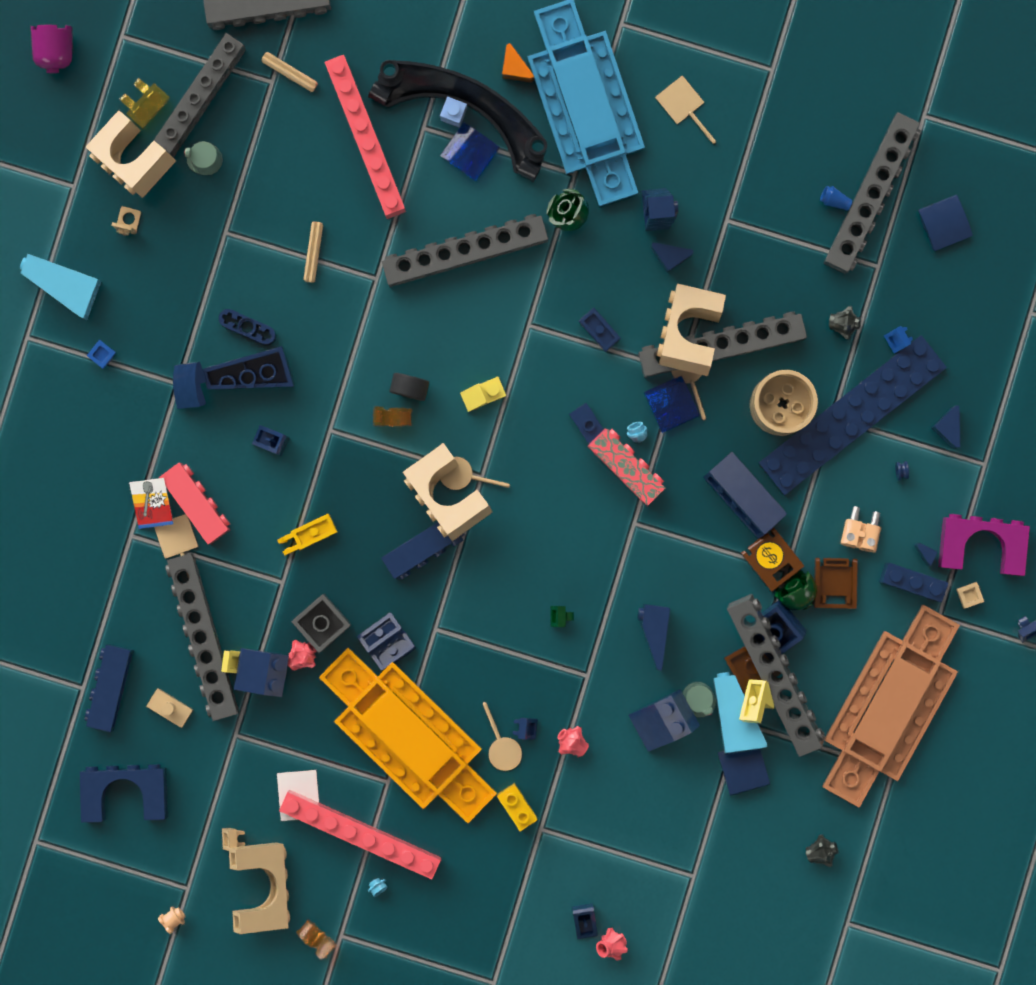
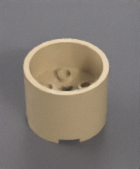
[750,370,818,436]

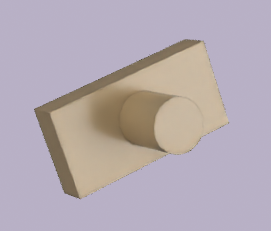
[146,688,193,728]

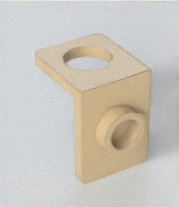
[111,206,141,236]

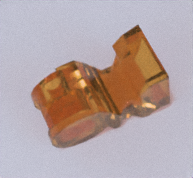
[373,406,412,427]
[296,919,337,960]

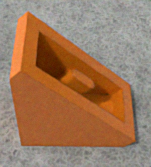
[502,43,534,83]

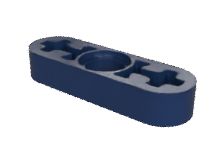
[219,309,276,345]

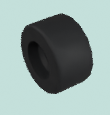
[389,373,430,401]

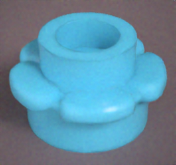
[368,878,388,897]

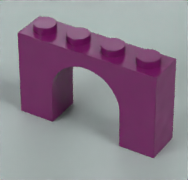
[938,514,1030,576]

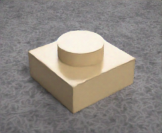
[956,582,984,609]

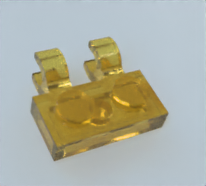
[120,78,170,129]

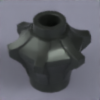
[829,306,861,339]
[806,834,839,867]

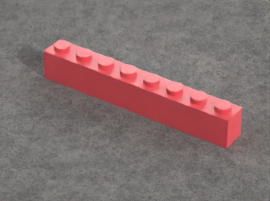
[325,55,406,219]
[279,790,441,879]

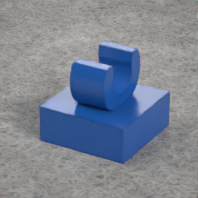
[884,326,913,353]

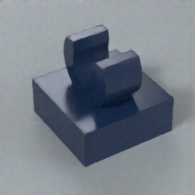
[1018,616,1036,643]
[513,718,538,740]

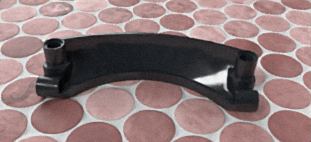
[368,60,547,182]

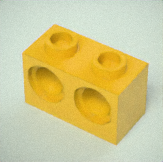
[497,783,538,831]

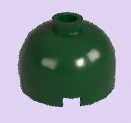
[547,189,589,231]
[774,571,818,611]

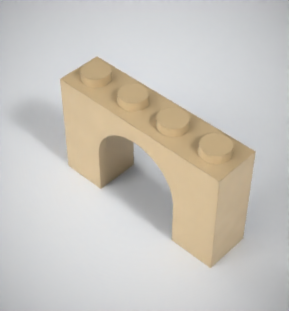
[86,111,176,198]
[657,284,726,376]
[403,443,493,541]
[229,843,290,934]

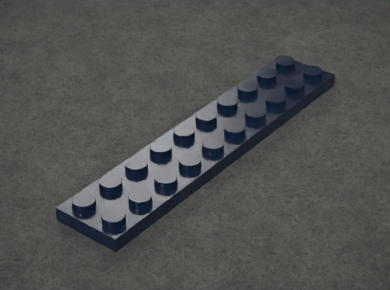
[758,335,947,495]

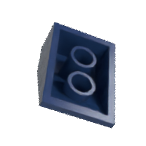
[637,604,670,670]
[628,689,700,752]

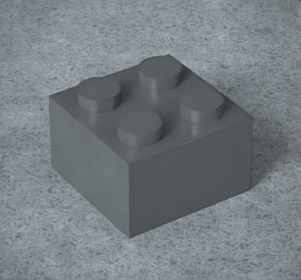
[291,594,352,653]

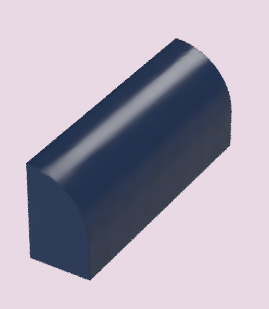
[703,452,787,539]

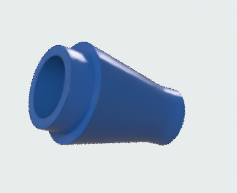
[820,186,853,211]

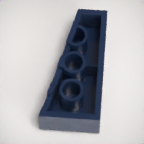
[641,188,679,231]
[203,346,295,389]

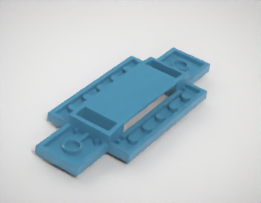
[527,0,645,207]

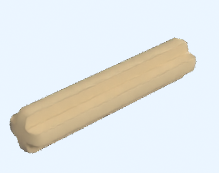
[262,52,318,92]
[304,222,323,283]

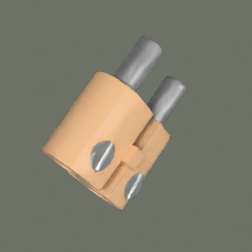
[840,507,881,553]

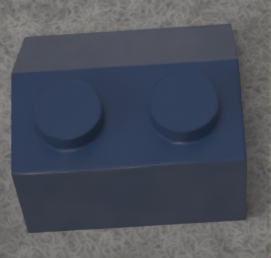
[752,601,807,660]
[234,648,289,697]

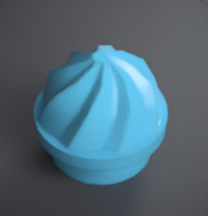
[627,422,647,443]

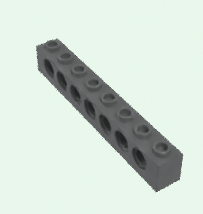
[154,33,246,186]
[823,112,920,274]
[382,214,548,287]
[638,311,807,378]
[165,553,239,721]
[727,594,825,757]

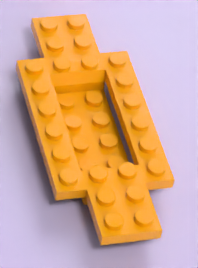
[319,647,497,823]

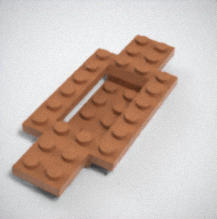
[822,605,960,808]

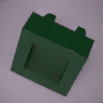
[550,606,574,627]

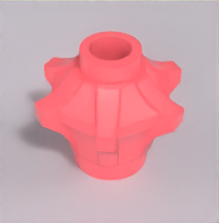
[288,640,316,671]
[557,726,589,757]
[596,928,628,961]

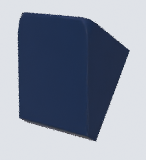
[914,543,937,566]

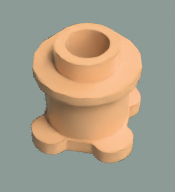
[158,907,185,934]

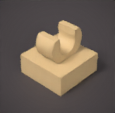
[222,828,245,851]

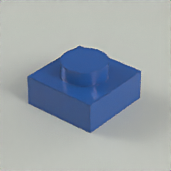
[87,340,117,369]

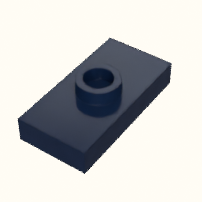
[578,307,621,353]
[569,403,604,444]

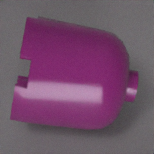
[31,25,73,73]

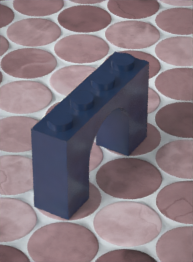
[80,764,168,823]

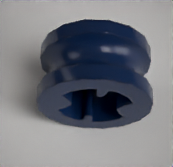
[895,461,909,480]

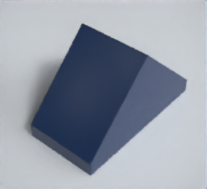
[651,242,693,273]
[932,406,960,448]
[252,425,290,456]
[572,903,598,939]

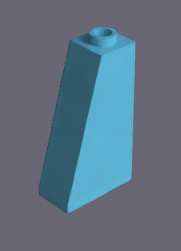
[20,254,101,320]
[713,672,767,754]

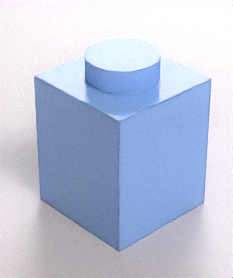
[440,96,467,128]

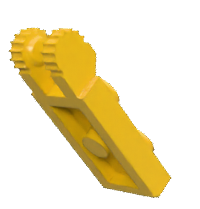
[277,513,338,556]

